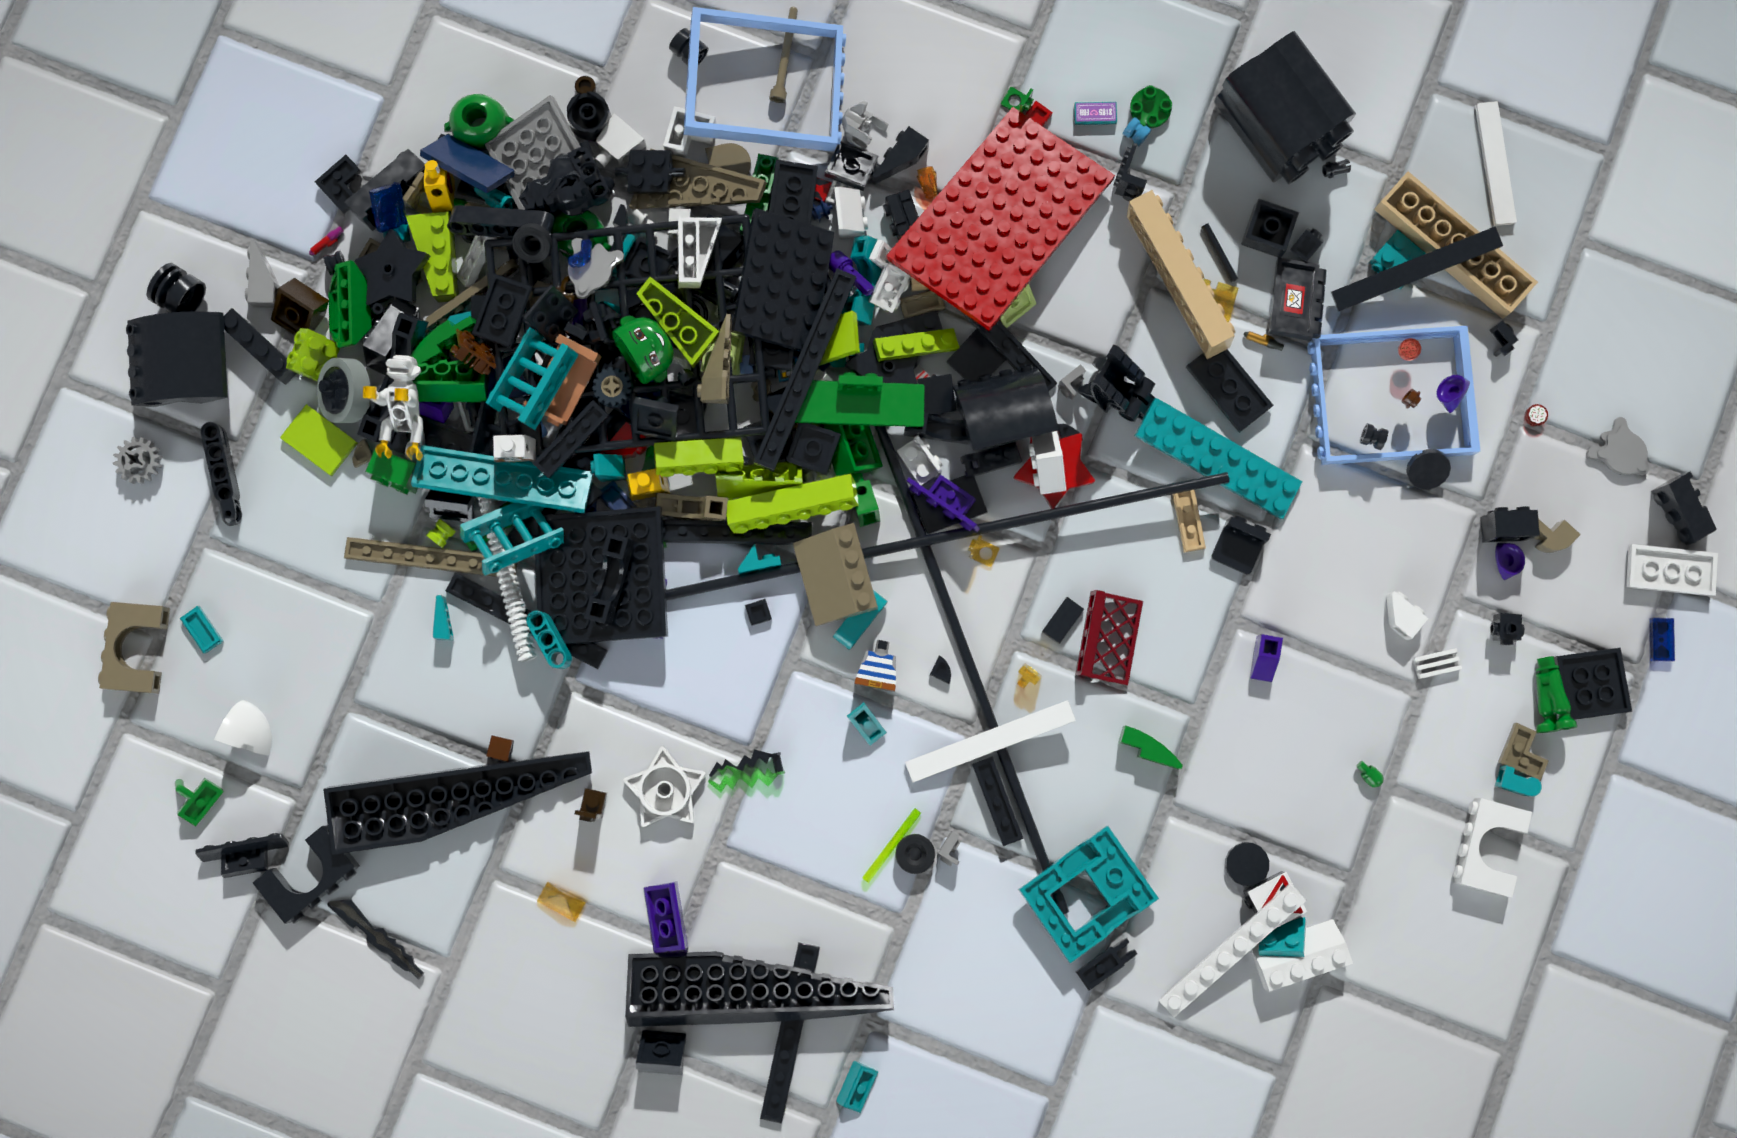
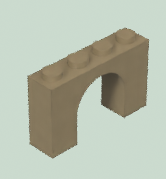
[98,602,170,694]

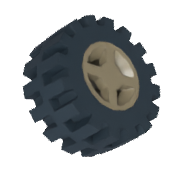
[592,367,633,408]

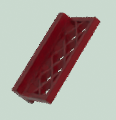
[1075,590,1143,686]

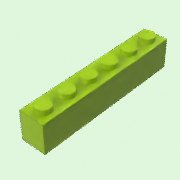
[726,474,859,533]

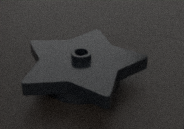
[354,229,431,307]
[845,327,919,384]

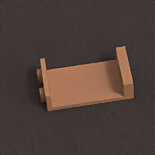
[523,334,602,427]

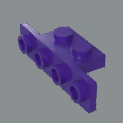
[906,474,980,532]

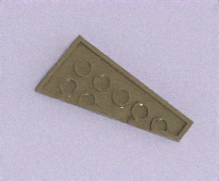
[629,149,767,209]

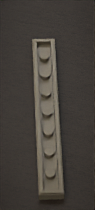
[344,537,518,577]

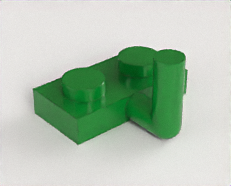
[175,778,224,827]

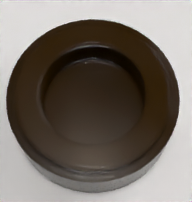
[575,76,596,94]

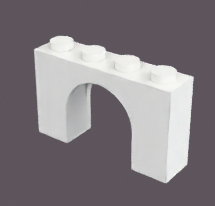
[1453,798,1532,898]

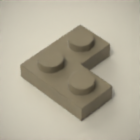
[1498,723,1549,781]

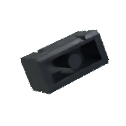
[882,190,919,241]

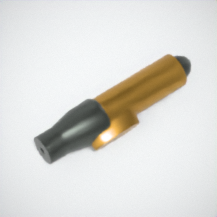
[1243,331,1284,351]

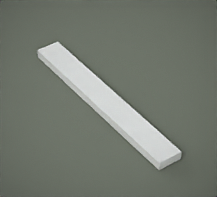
[905,700,1076,782]

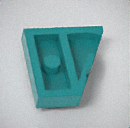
[1258,917,1306,957]

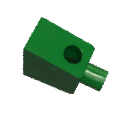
[852,473,881,527]

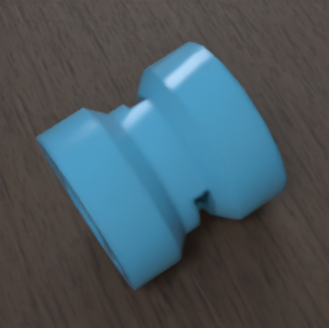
[1122,117,1151,147]

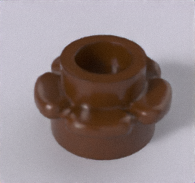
[1401,388,1422,409]

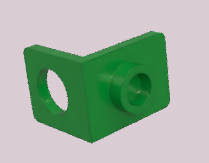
[1001,87,1034,113]

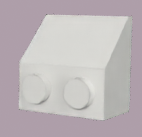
[834,187,868,239]

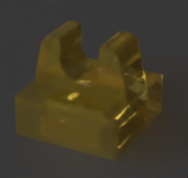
[1017,663,1042,689]

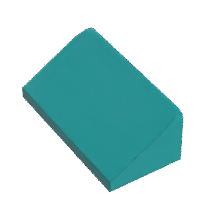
[836,1061,878,1113]

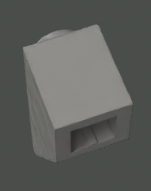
[245,240,280,308]

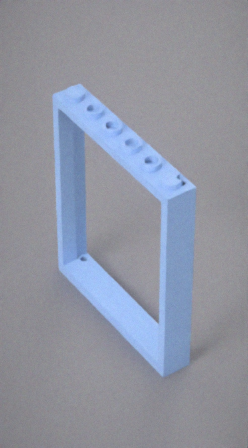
[683,7,846,152]
[1308,326,1480,465]

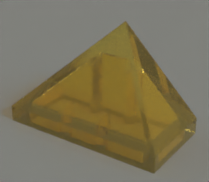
[537,882,586,922]

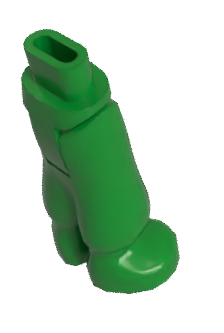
[1536,656,1577,734]

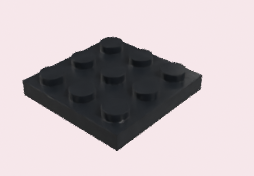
[1554,647,1632,720]

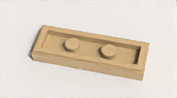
[1172,490,1206,553]

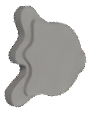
[568,238,624,299]
[1586,417,1650,476]

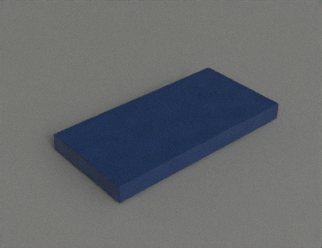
[420,133,515,193]

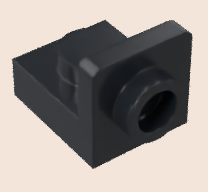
[1290,228,1324,263]

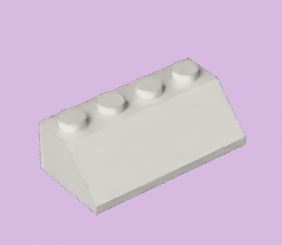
[1251,919,1353,992]

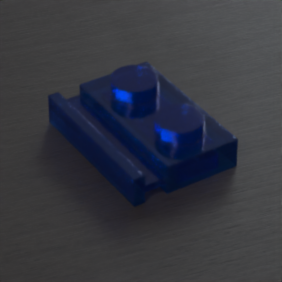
[369,182,408,233]

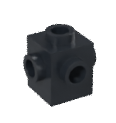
[1490,613,1525,645]

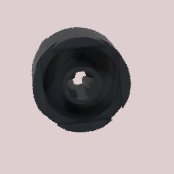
[567,91,611,142]

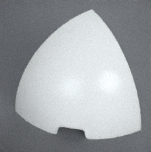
[214,700,272,756]

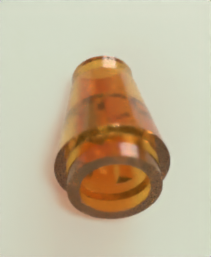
[916,166,938,199]

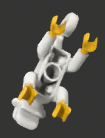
[363,355,425,463]

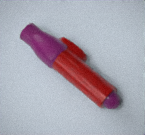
[309,226,344,256]

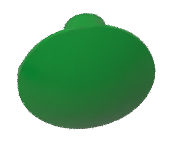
[1130,85,1172,128]

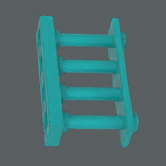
[486,327,579,430]
[460,503,564,576]

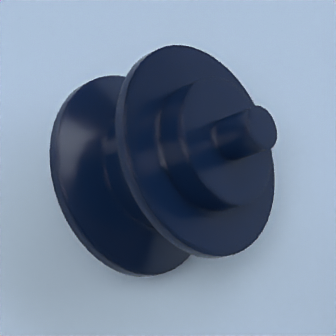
[811,200,833,223]

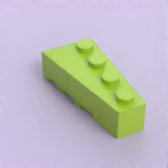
[405,212,459,303]
[636,277,719,369]

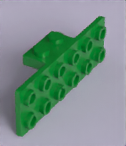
[795,372,924,427]

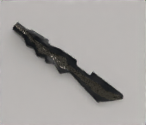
[327,899,424,980]

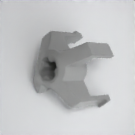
[842,101,889,150]

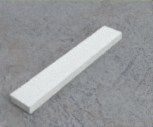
[1475,101,1517,226]

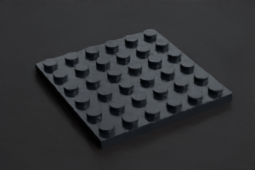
[533,506,668,646]

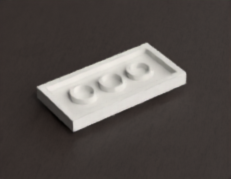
[1626,544,1718,596]

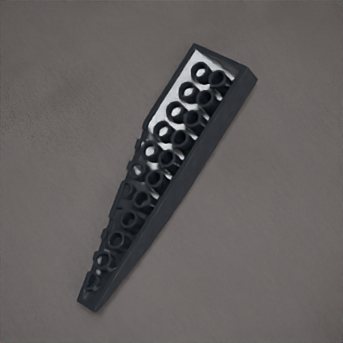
[323,751,592,855]

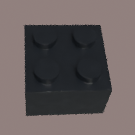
[1241,199,1299,258]
[1480,506,1540,543]

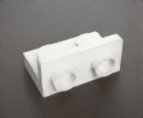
[868,263,910,313]
[896,435,943,486]

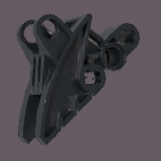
[1077,344,1155,422]

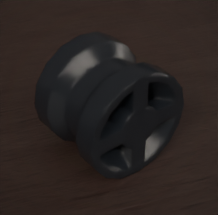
[323,251,346,276]

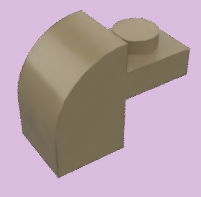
[1534,518,1581,553]

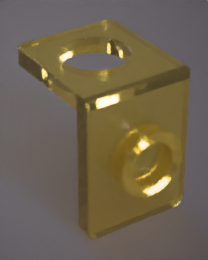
[968,535,999,567]

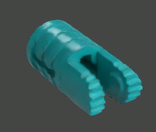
[474,187,514,209]

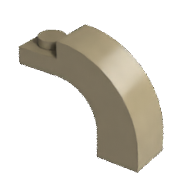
[655,493,728,521]

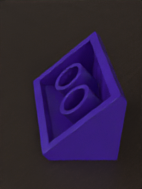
[644,881,688,953]

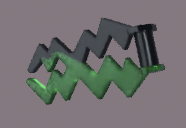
[708,749,785,793]

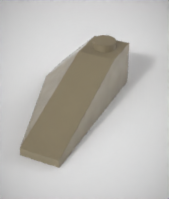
[697,314,732,404]

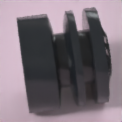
[146,263,206,313]

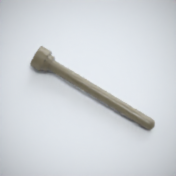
[769,6,798,103]

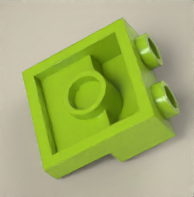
[286,328,340,381]

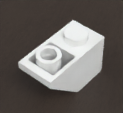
[1386,591,1429,640]

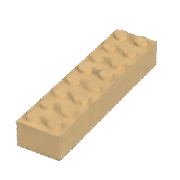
[1374,171,1538,319]
[1127,190,1235,359]

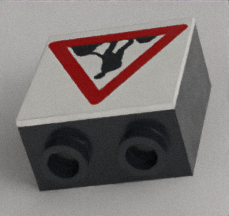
[1243,871,1307,928]

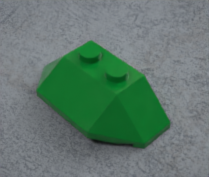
[328,260,372,348]

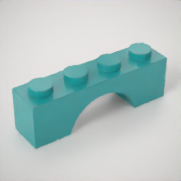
[842,235,882,326]

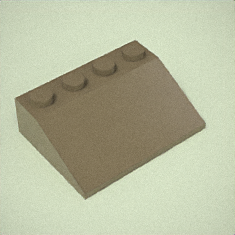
[793,523,878,626]

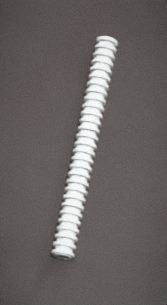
[477,497,537,662]

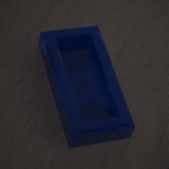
[1649,618,1675,662]

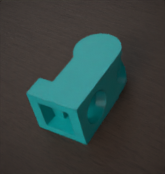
[1494,766,1542,796]

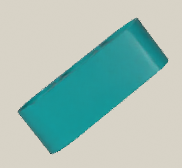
[833,590,888,650]
[526,611,572,669]

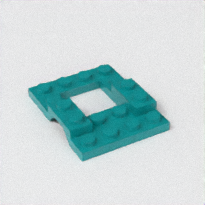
[1018,826,1159,963]

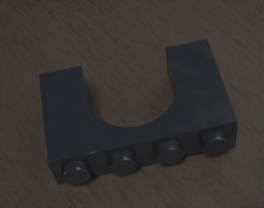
[253,825,360,924]

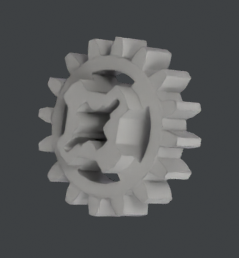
[113,437,163,484]

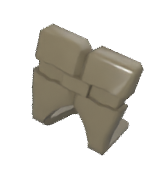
[403,172,442,214]

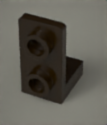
[574,788,607,822]

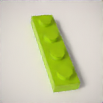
[873,328,959,361]

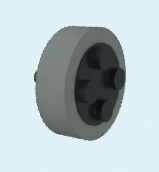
[317,358,370,423]

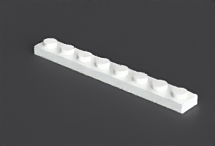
[1159,883,1307,1017]

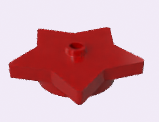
[1013,433,1095,509]

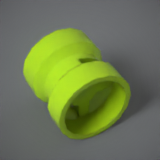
[426,518,456,548]

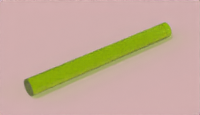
[862,808,921,883]

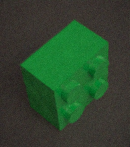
[365,450,418,495]

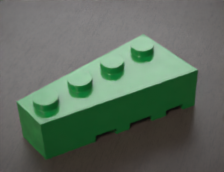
[412,358,490,402]

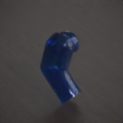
[568,240,592,268]

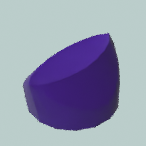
[1436,375,1470,413]
[1495,543,1525,580]

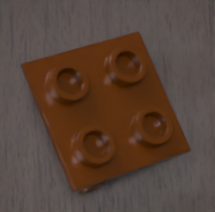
[450,328,496,375]

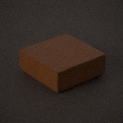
[486,735,514,761]

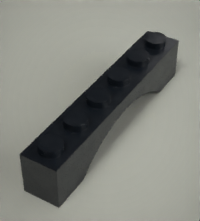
[357,313,429,442]

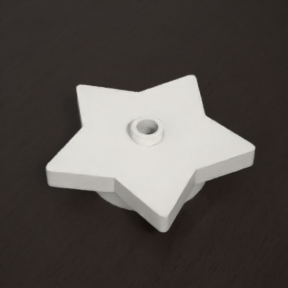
[623,746,706,827]

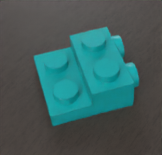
[1369,230,1426,290]

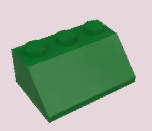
[819,424,883,477]

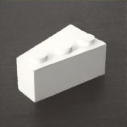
[678,217,722,288]

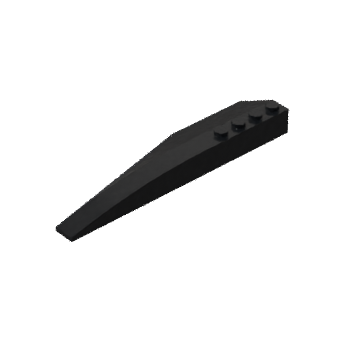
[625,951,894,1027]

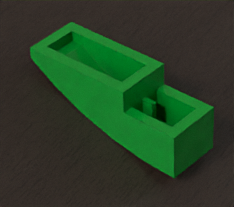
[1118,725,1183,770]

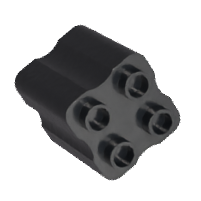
[1214,31,1356,184]

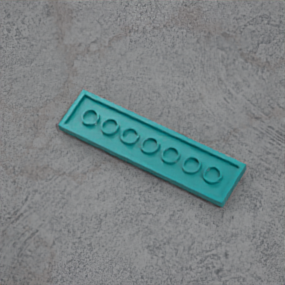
[1134,398,1303,519]
[411,445,593,513]

